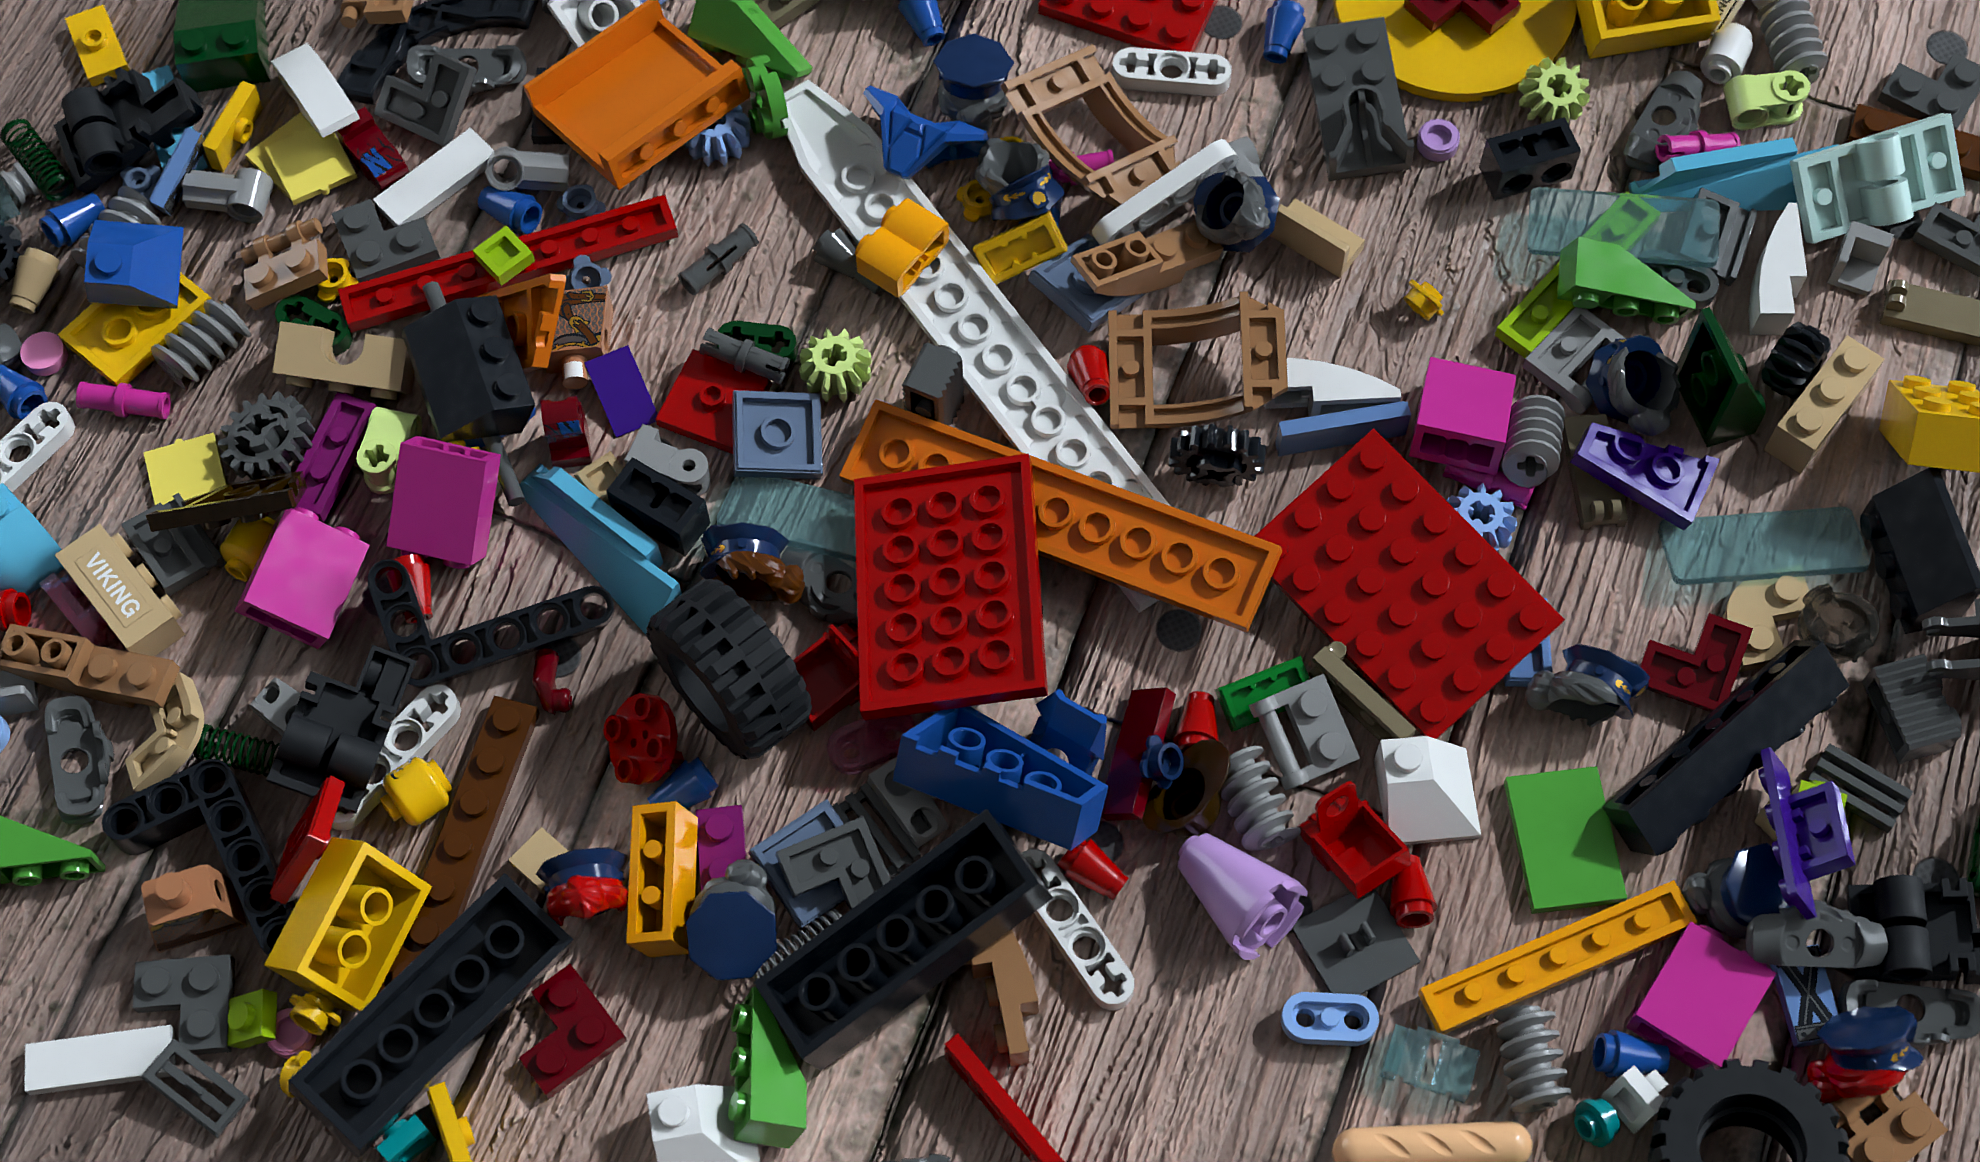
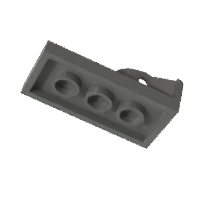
[1302,17,1414,181]

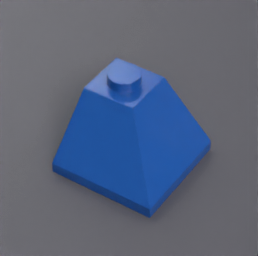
[84,220,184,309]

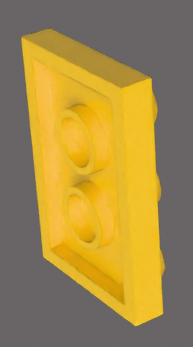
[57,273,212,386]

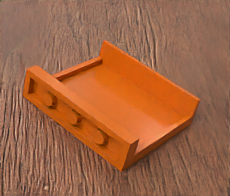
[523,0,751,190]

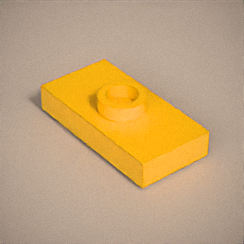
[65,4,130,87]
[202,81,263,172]
[973,210,1068,285]
[427,1082,476,1162]

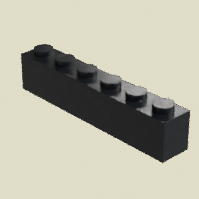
[1602,640,1850,856]

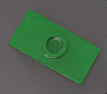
[1215,656,1310,732]

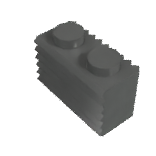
[902,343,964,426]
[1862,654,1962,764]

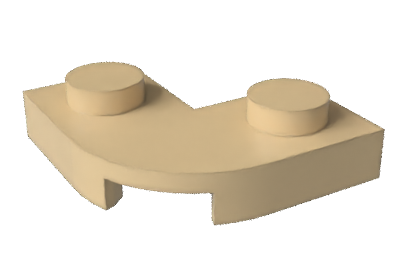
[1723,567,1815,672]
[124,672,204,792]

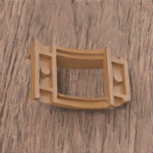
[1000,44,1180,209]
[1108,291,1288,429]

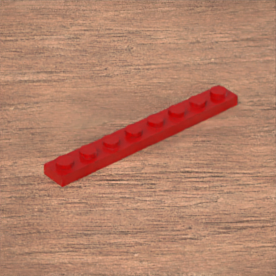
[338,194,678,333]

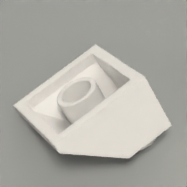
[547,0,642,49]
[1374,736,1481,845]
[646,1084,760,1162]

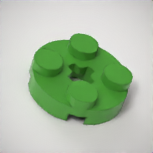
[742,54,788,140]

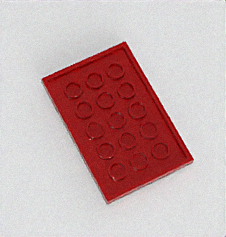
[1254,428,1565,739]
[854,453,1048,721]

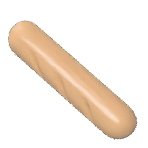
[1332,1120,1533,1162]

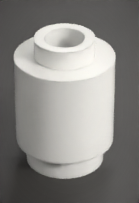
[1700,23,1753,84]

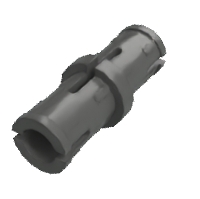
[678,223,759,295]
[699,327,790,385]

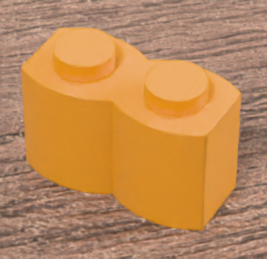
[855,198,949,298]

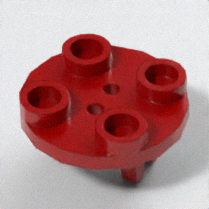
[603,693,684,786]

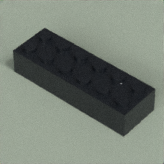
[753,809,1053,1071]
[288,873,574,1159]

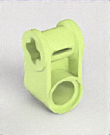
[1723,70,1810,130]
[356,407,422,494]

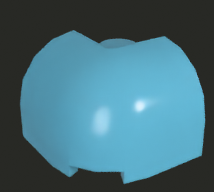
[0,483,64,595]

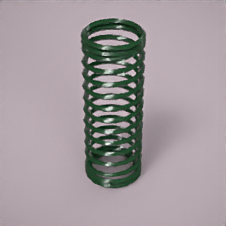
[0,119,74,201]
[193,724,280,777]

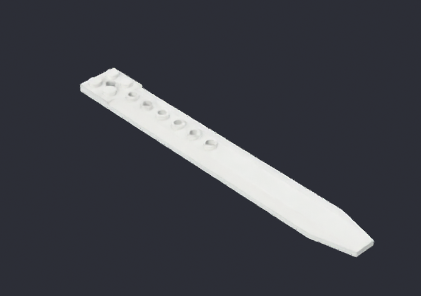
[781,80,1170,613]

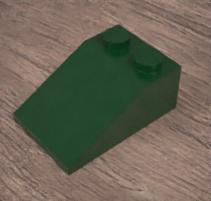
[173,0,270,93]
[1676,307,1766,447]

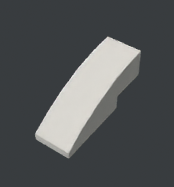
[271,43,360,138]
[1749,203,1807,335]
[1264,358,1401,417]

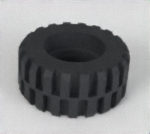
[646,579,812,760]
[1647,1058,1851,1162]

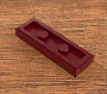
[1101,687,1176,821]

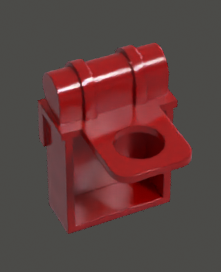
[793,623,860,732]
[1298,781,1411,900]

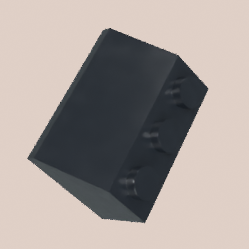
[401,295,535,442]
[1860,467,1980,634]

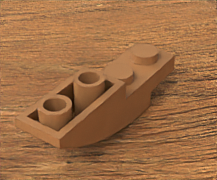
[1071,220,1224,296]
[0,624,180,708]
[964,929,1039,1067]

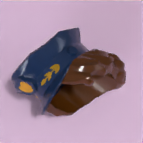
[700,522,805,605]

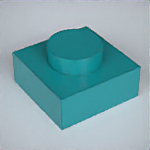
[376,1114,436,1162]

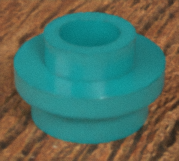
[1574,1098,1620,1148]

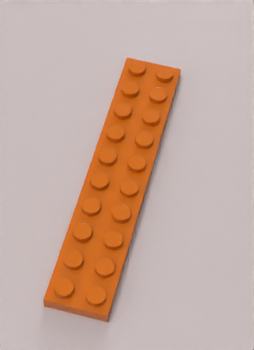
[839,399,1282,633]

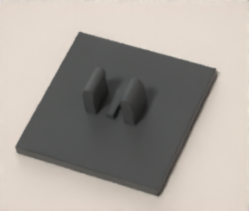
[1292,889,1421,995]

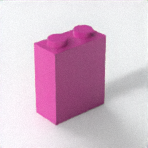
[1409,357,1516,475]
[386,436,501,569]
[234,507,370,649]
[1626,922,1777,1071]

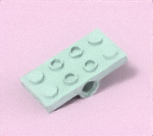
[1790,113,1966,244]

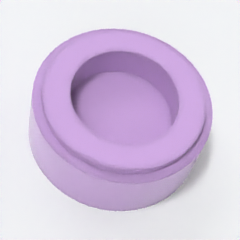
[1417,119,1460,162]

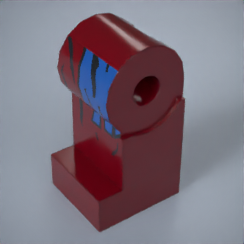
[335,107,409,192]
[541,395,592,468]

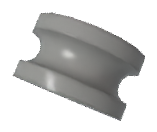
[0,162,40,204]

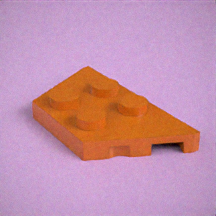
[474,273,566,374]

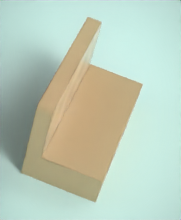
[1270,198,1365,278]

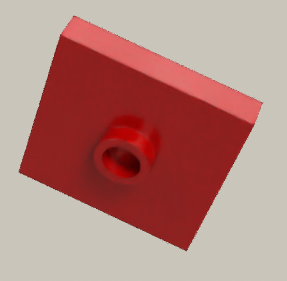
[655,349,772,454]
[270,775,345,905]

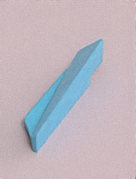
[1628,137,1839,214]
[519,464,682,634]

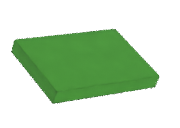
[1504,766,1627,914]

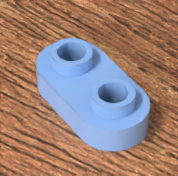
[1281,992,1379,1046]

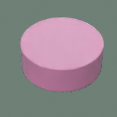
[20,332,68,376]
[267,1008,317,1059]

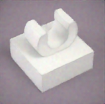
[1601,1066,1669,1134]

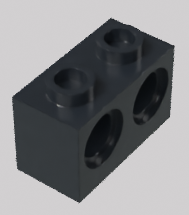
[1479,117,1581,201]
[606,457,711,557]

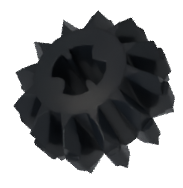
[1761,321,1831,399]

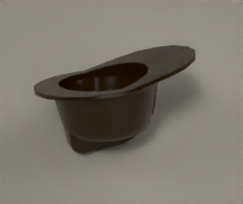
[1142,739,1230,840]

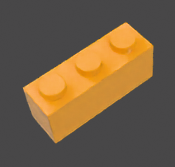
[626,801,698,957]

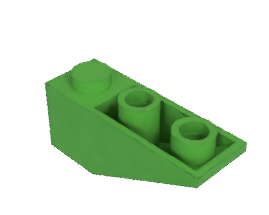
[687,0,813,81]
[1557,236,1696,324]
[0,816,105,886]
[728,987,807,1149]

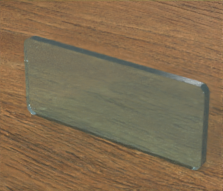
[1527,187,1720,267]
[717,477,856,562]
[1658,507,1870,585]

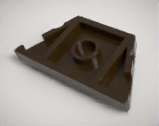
[146,471,308,532]

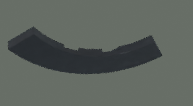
[337,0,539,105]

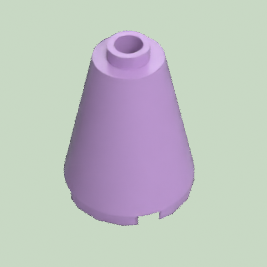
[1178,833,1308,960]

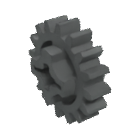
[218,392,315,480]

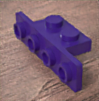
[1758,747,1856,920]

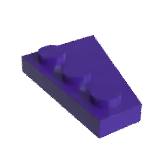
[1570,422,1720,531]

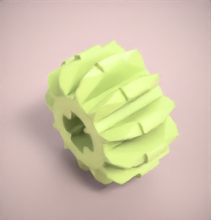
[1518,57,1590,124]
[799,328,872,403]

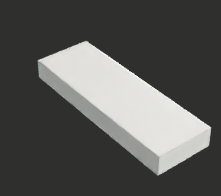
[373,127,498,227]
[25,1025,175,1095]

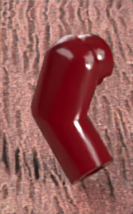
[532,648,572,715]

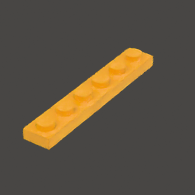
[1417,880,1697,1036]

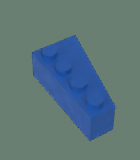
[893,706,1109,851]

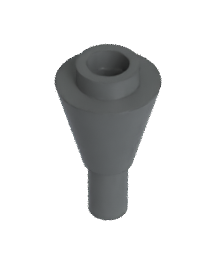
[813,228,882,294]

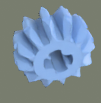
[684,105,751,167]
[1446,483,1517,552]

